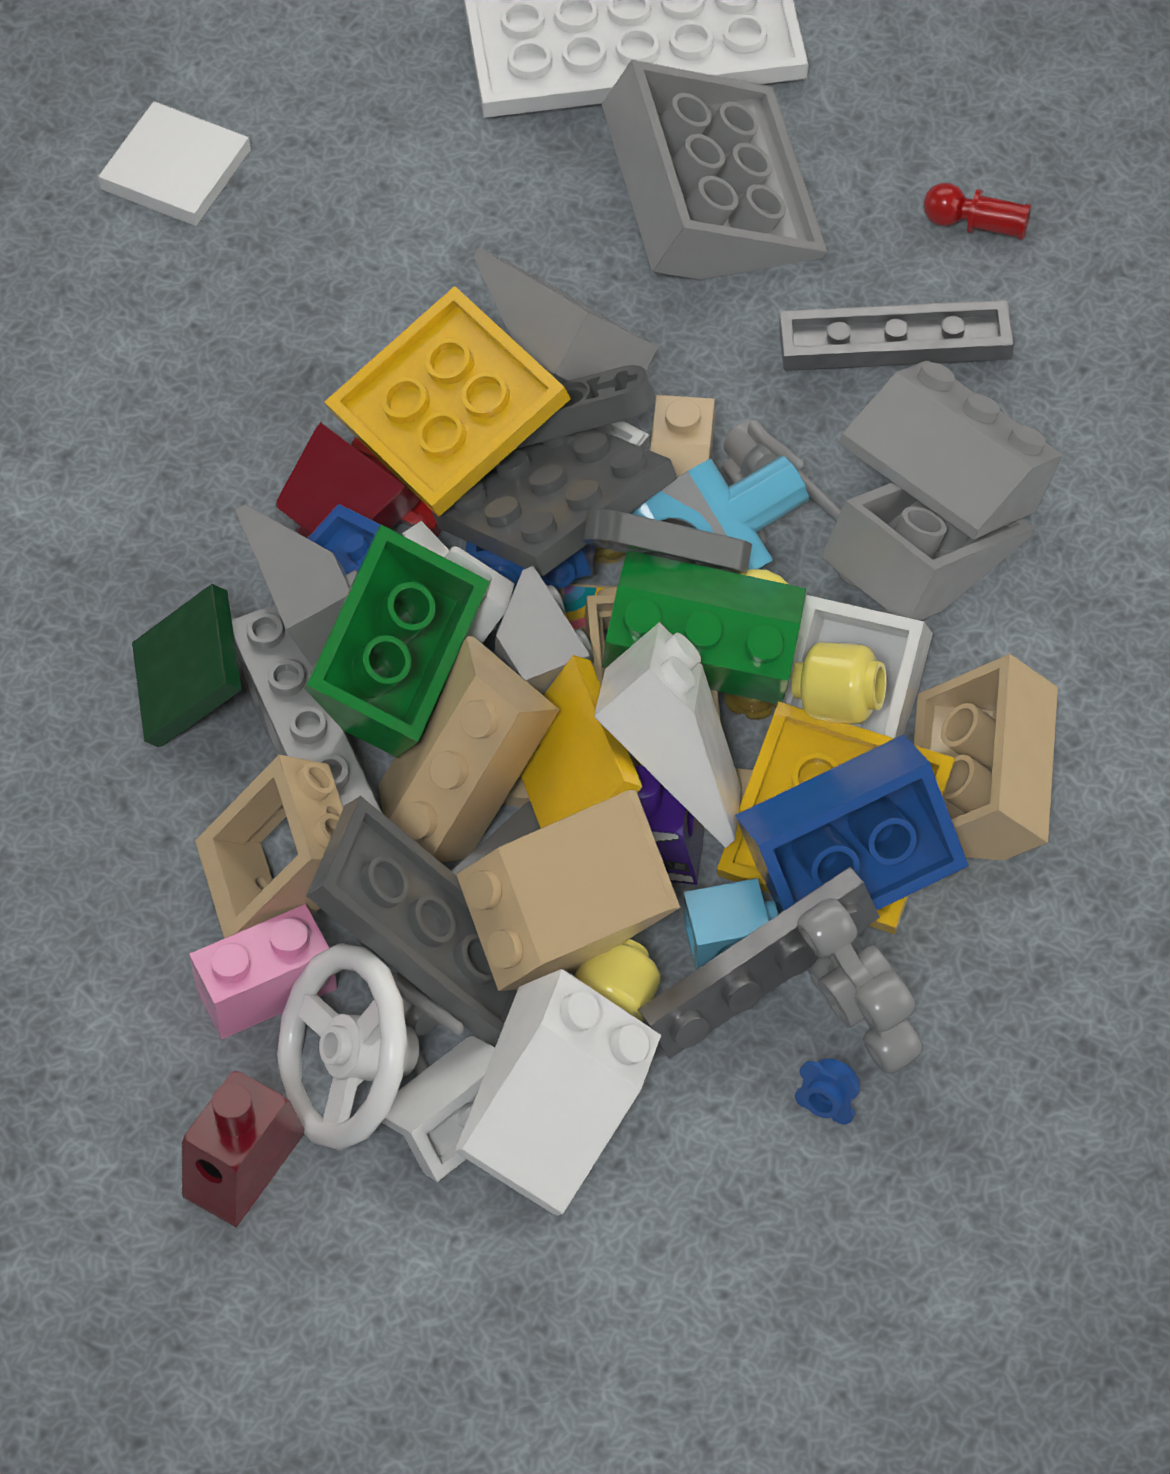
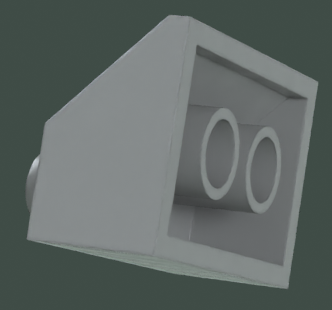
[838,360,1063,540]

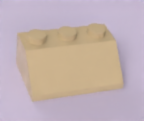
[378,636,560,862]
[914,654,1058,861]

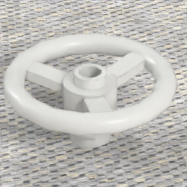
[277,943,419,1150]

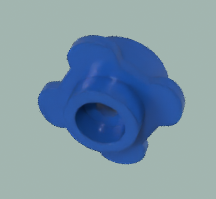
[795,1058,860,1125]

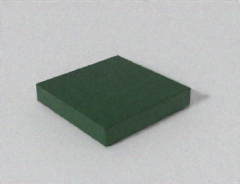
[132,584,241,747]

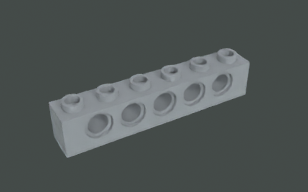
[232,605,381,947]

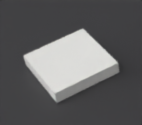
[98,101,251,226]

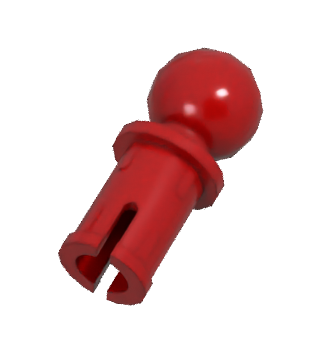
[923,183,1031,240]

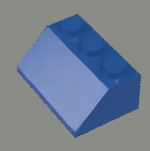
[735,734,969,913]

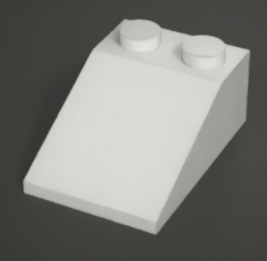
[783,595,933,739]
[594,622,742,848]
[454,969,661,1216]

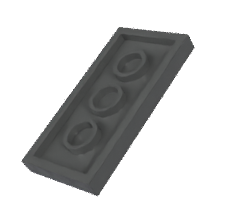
[306,795,518,1047]

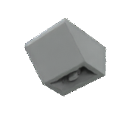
[495,566,594,695]

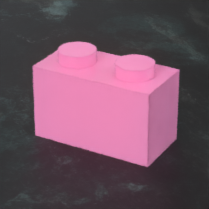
[189,904,337,1039]

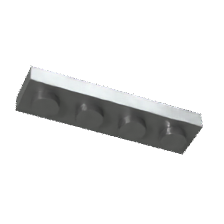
[779,300,1014,370]
[638,867,880,1059]

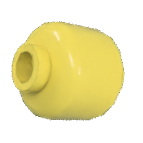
[791,642,887,724]
[574,939,661,1022]

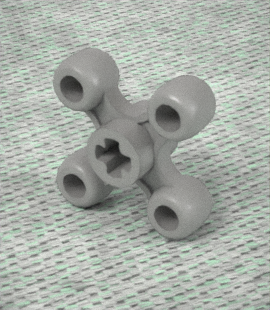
[797,899,923,1074]

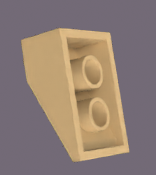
[456,790,680,991]

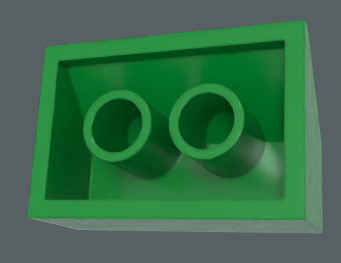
[304,525,490,758]
[601,550,806,704]

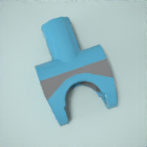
[630,456,809,570]

